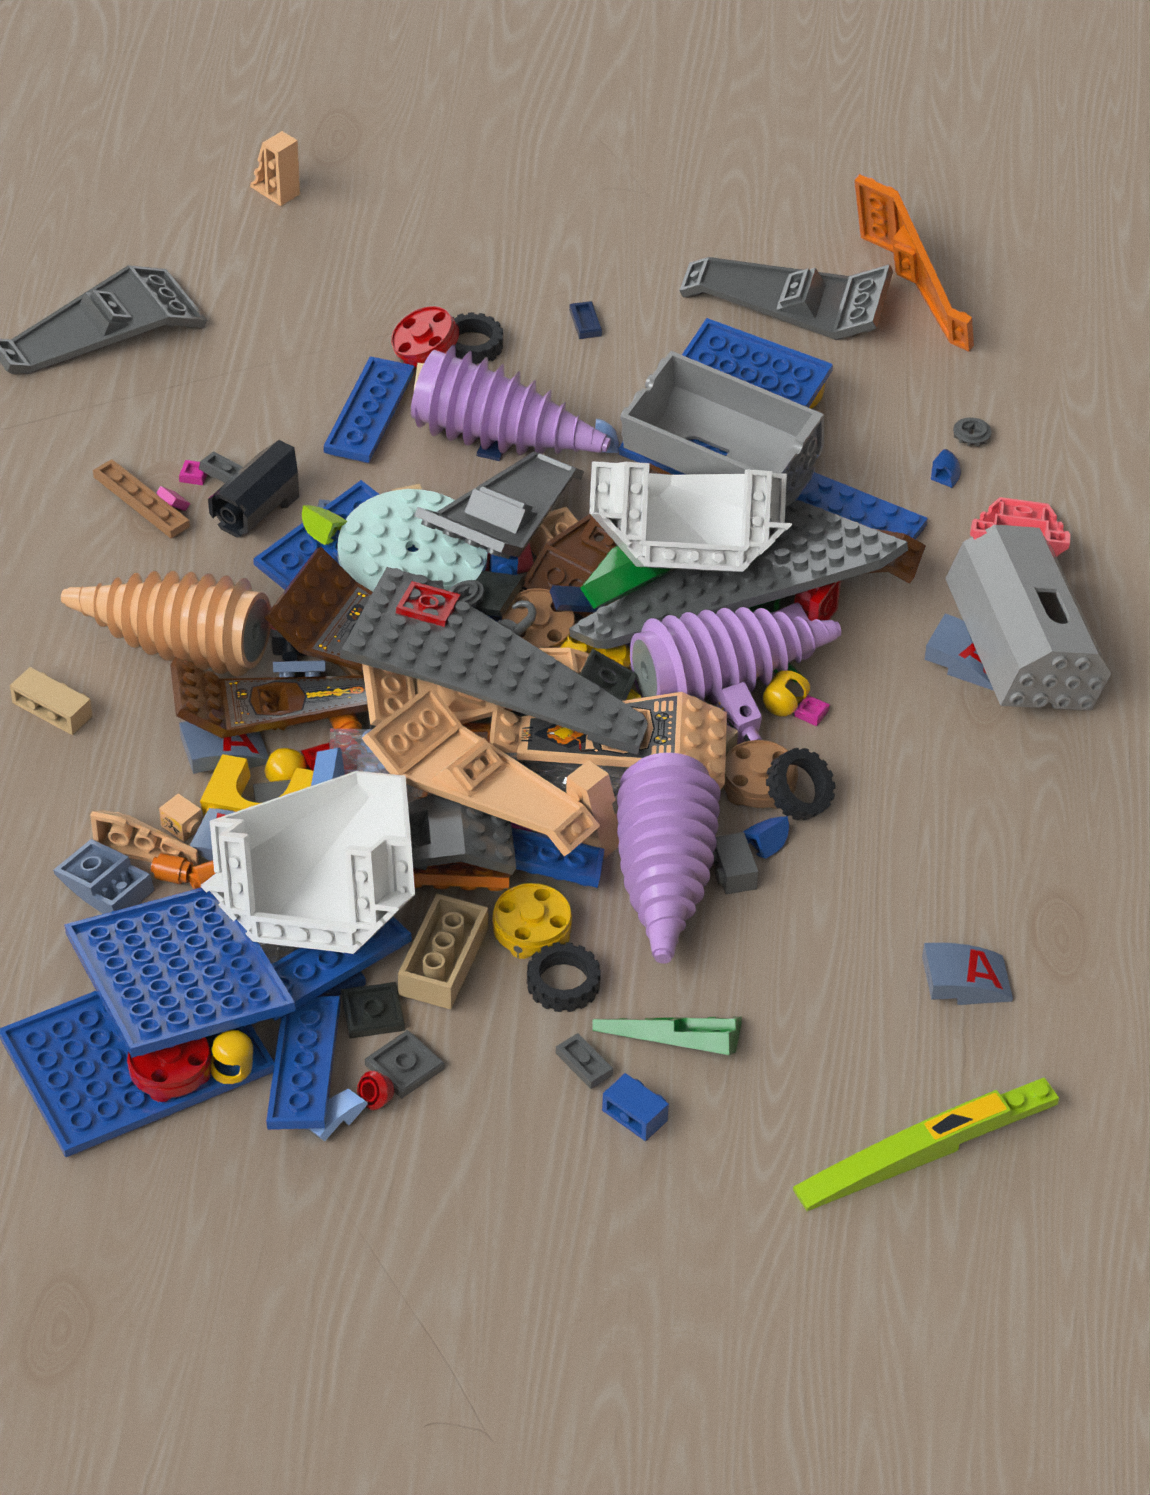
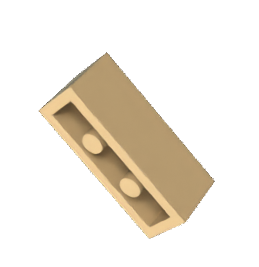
[10,667,92,735]

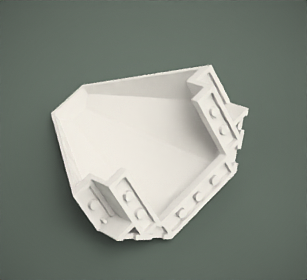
[589,462,792,572]
[201,771,415,954]

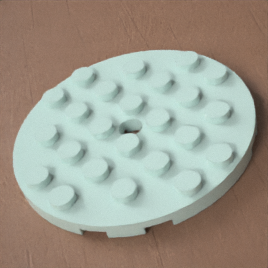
[338,489,488,592]

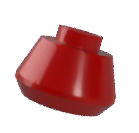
[357,1071,394,1110]

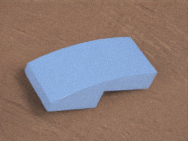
[308,1089,368,1142]

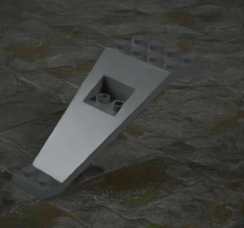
[679,257,893,340]
[414,451,584,559]
[408,794,516,875]

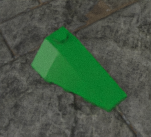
[580,546,670,609]

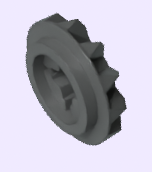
[953,417,991,447]
[449,580,486,608]

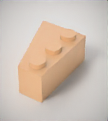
[250,131,300,206]
[566,760,620,859]

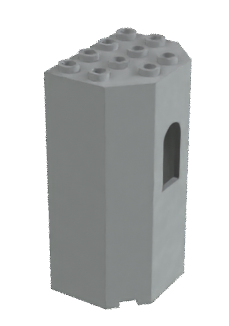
[620,351,824,508]
[945,525,1111,710]

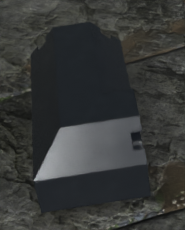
[208,440,299,538]

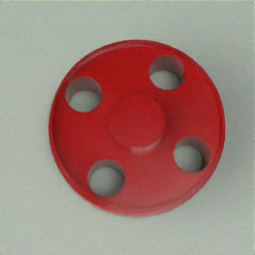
[391,306,459,368]
[127,1037,211,1102]

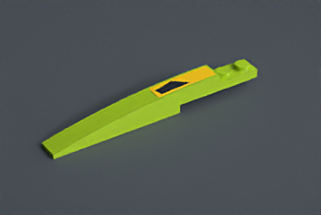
[793,1077,1059,1211]

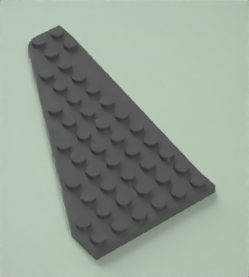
[569,500,908,649]
[340,567,648,755]

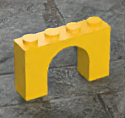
[200,754,314,817]

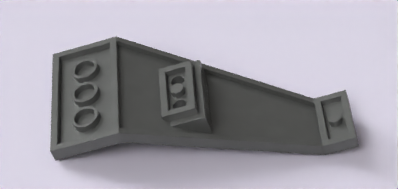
[0,265,207,374]

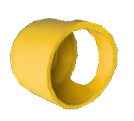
[763,671,810,717]
[210,1030,253,1084]

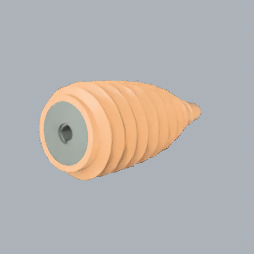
[61,571,271,677]

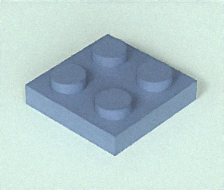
[273,660,326,677]

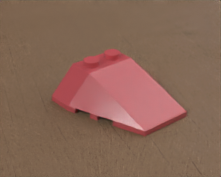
[970,497,1070,557]

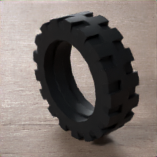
[453,312,503,365]
[766,748,836,820]
[527,942,601,1012]

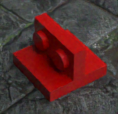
[396,581,461,627]
[794,581,841,621]

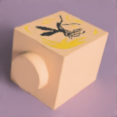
[159,794,202,842]

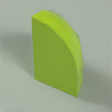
[302,505,347,545]

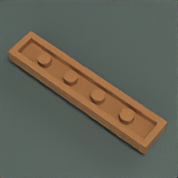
[93,459,190,538]

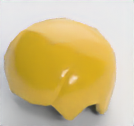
[264,748,307,782]

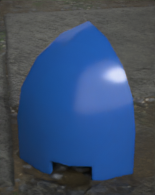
[931,449,961,488]
[743,816,789,859]

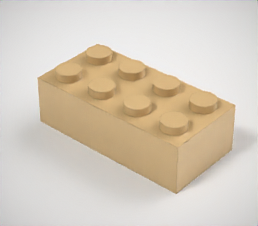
[398,894,488,1009]

